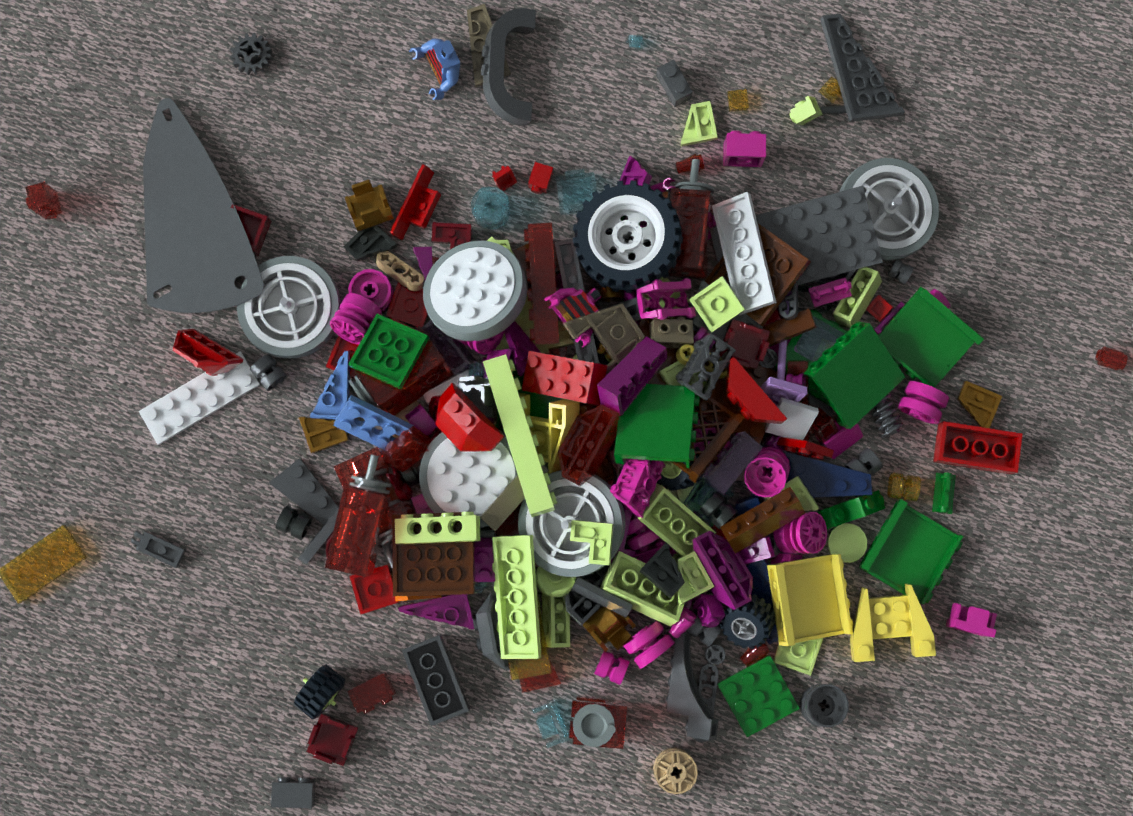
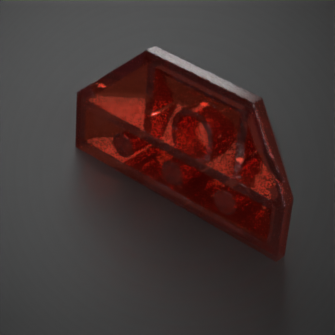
[558,405,619,486]

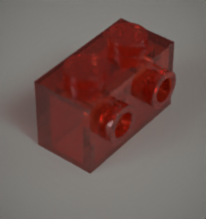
[25,182,62,220]
[385,426,431,472]
[347,672,396,715]

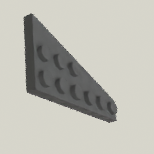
[820,14,905,122]

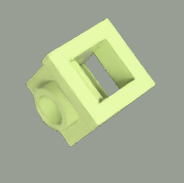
[789,96,823,125]

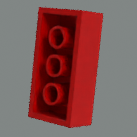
[522,351,608,405]
[933,421,1023,475]

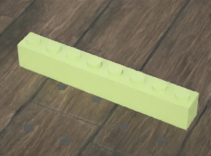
[483,354,557,517]

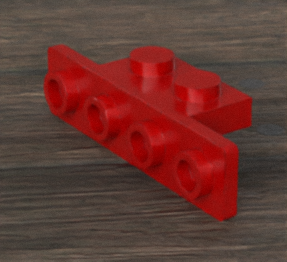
[390,164,441,240]

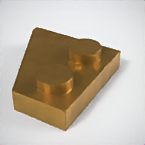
[957,381,1002,428]
[299,417,349,454]

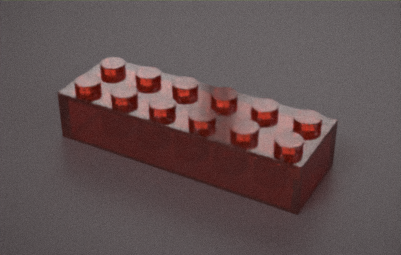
[524,223,559,345]

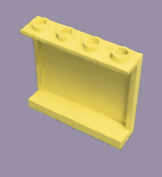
[767,554,853,646]

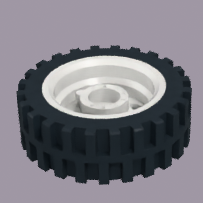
[573,180,683,293]

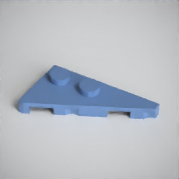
[310,351,350,419]

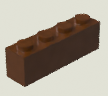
[720,487,805,554]

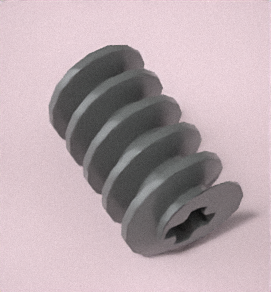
[871,394,903,438]

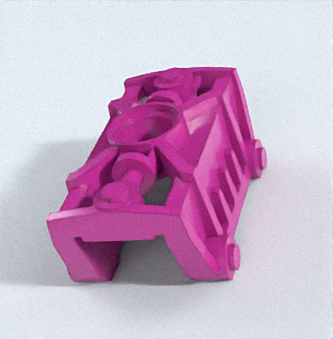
[636,278,696,320]
[610,459,666,518]

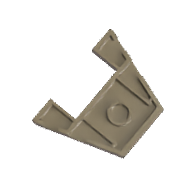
[563,304,645,375]

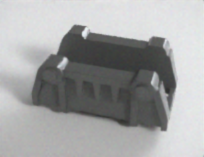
[675,334,736,400]

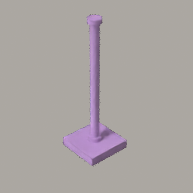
[760,291,807,406]

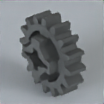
[230,33,272,75]

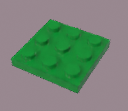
[348,314,429,389]
[717,654,800,737]

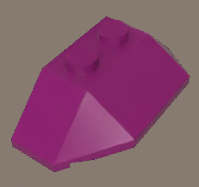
[693,530,753,610]

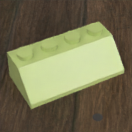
[638,483,716,557]
[600,551,685,626]

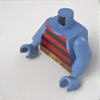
[409,38,460,100]

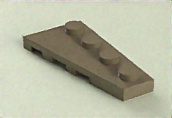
[467,4,511,88]

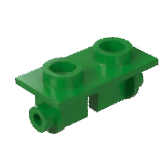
[932,473,956,514]

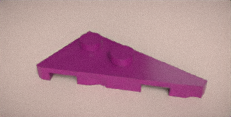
[504,321,541,377]
[398,594,474,629]

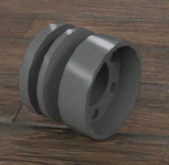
[800,684,849,727]

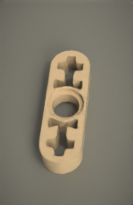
[376,251,424,291]

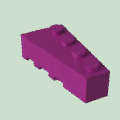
[597,336,667,417]

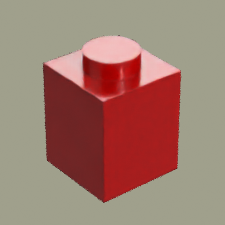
[528,162,554,194]

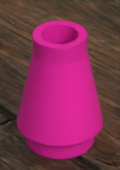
[669,607,697,638]

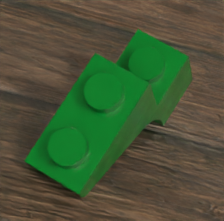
[817,490,886,529]

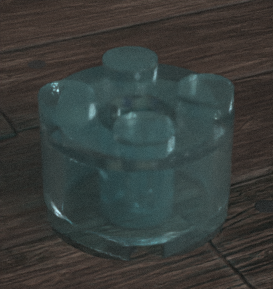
[471,187,510,230]

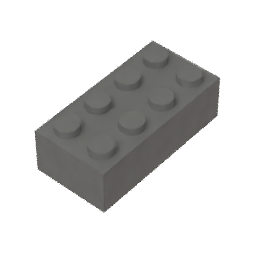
[402,634,470,726]

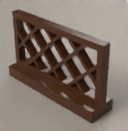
[670,397,745,483]

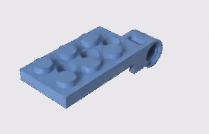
[333,395,424,461]

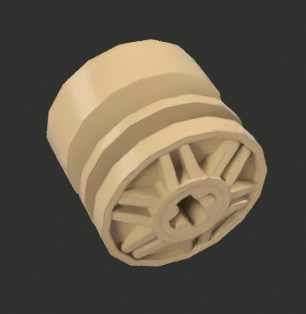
[653,747,698,794]

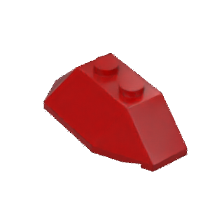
[172,329,243,376]
[726,357,787,424]
[435,383,505,452]

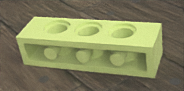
[395,512,480,545]
[542,592,570,648]

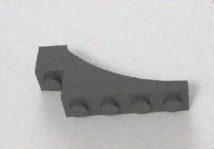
[665,632,719,740]

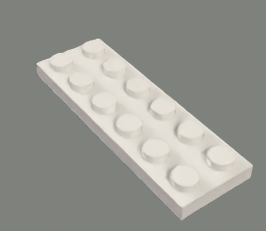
[712,192,776,315]
[139,351,260,445]

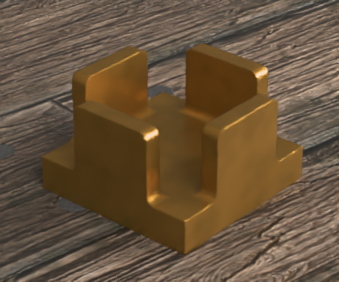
[345,180,394,232]
[583,606,636,652]

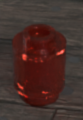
[1095,346,1128,370]

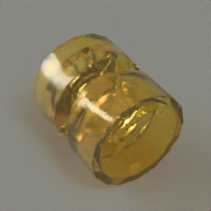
[887,472,921,502]

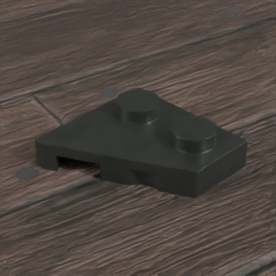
[344,225,398,262]
[640,543,685,599]

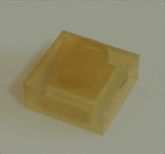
[819,76,841,104]
[727,89,749,112]

